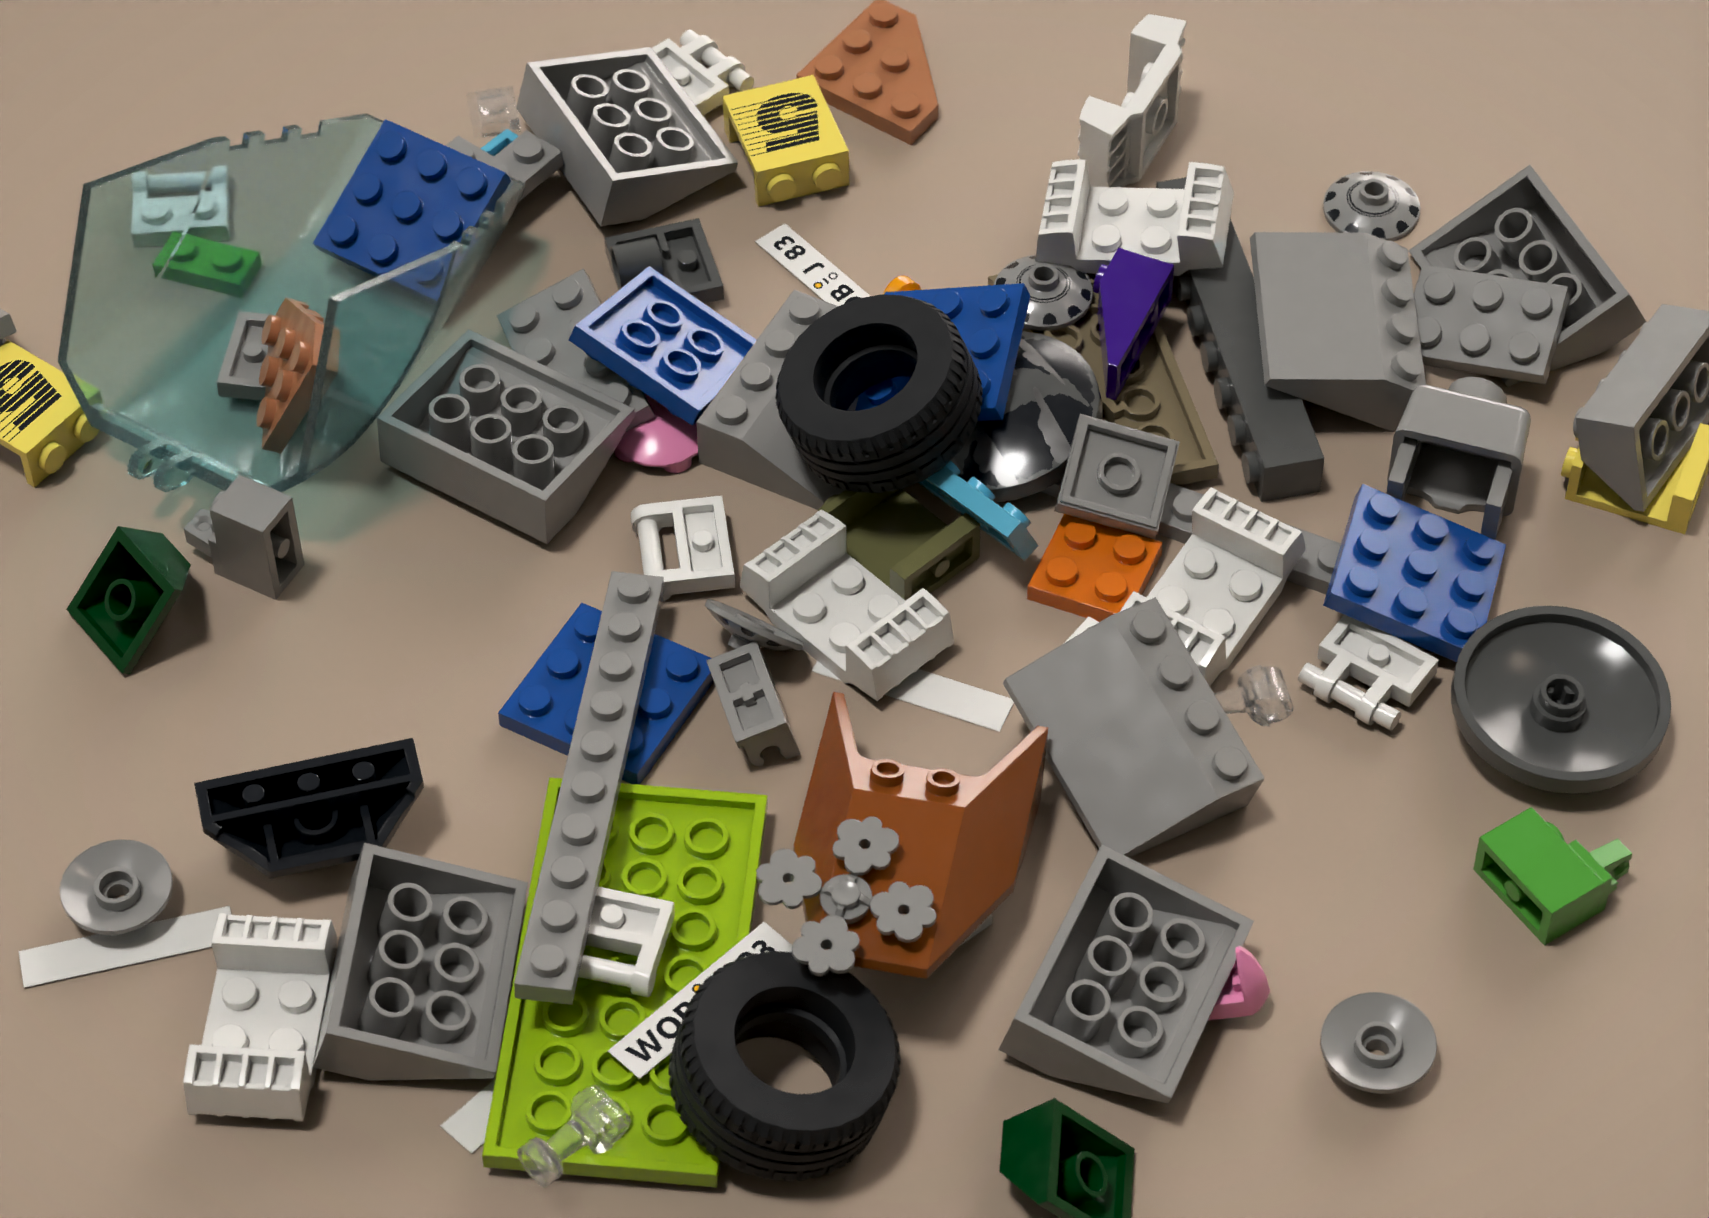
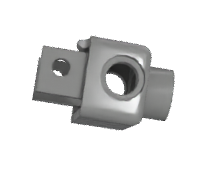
[1386,376,1531,540]

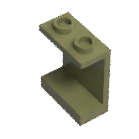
[818,489,980,600]

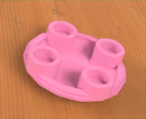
[614,394,698,473]

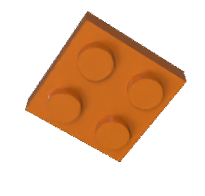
[1027,514,1162,622]

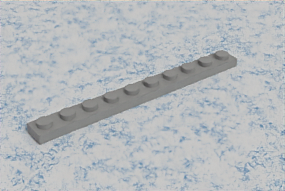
[514,571,664,1005]

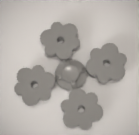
[756,817,936,976]

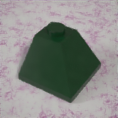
[66,526,191,675]
[999,1098,1135,1218]

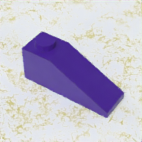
[1093,247,1174,400]

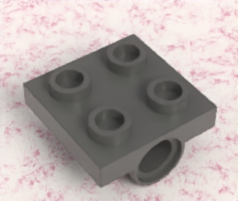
[604,218,724,304]

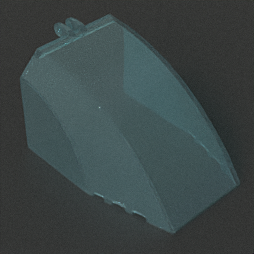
[58,113,526,493]

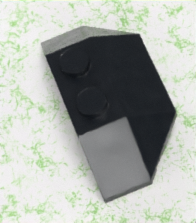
[194,738,424,878]

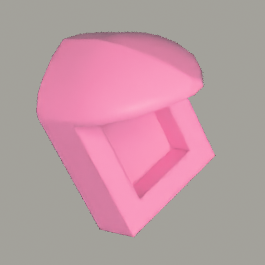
[1208,946,1270,1021]

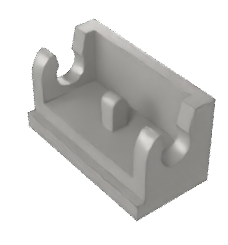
[706,641,800,766]

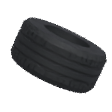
[775,295,983,493]
[668,951,901,1181]

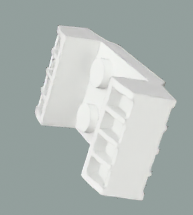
[1078,14,1186,187]
[1035,159,1234,276]
[1120,487,1306,686]
[740,509,954,701]
[183,913,338,1121]

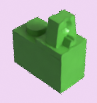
[1473,807,1632,946]

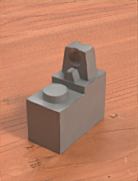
[184,474,305,600]

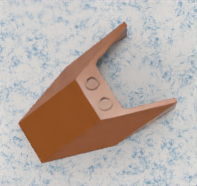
[793,692,1049,979]

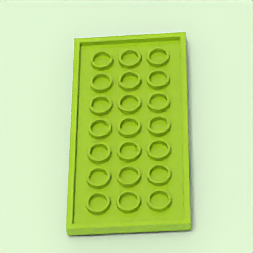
[482,777,768,1187]

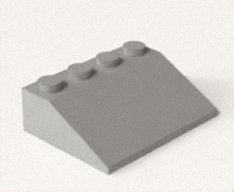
[516,47,739,226]
[1408,164,1646,387]
[1250,232,1426,432]
[696,290,859,510]
[377,329,635,544]
[1003,597,1265,858]
[313,843,528,1080]
[998,844,1254,1103]

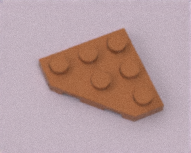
[796,0,938,145]
[256,298,335,453]

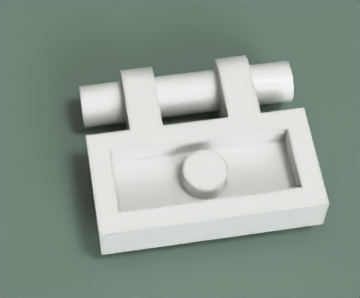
[645,30,754,115]
[1298,615,1439,731]

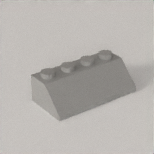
[1573,304,1709,512]

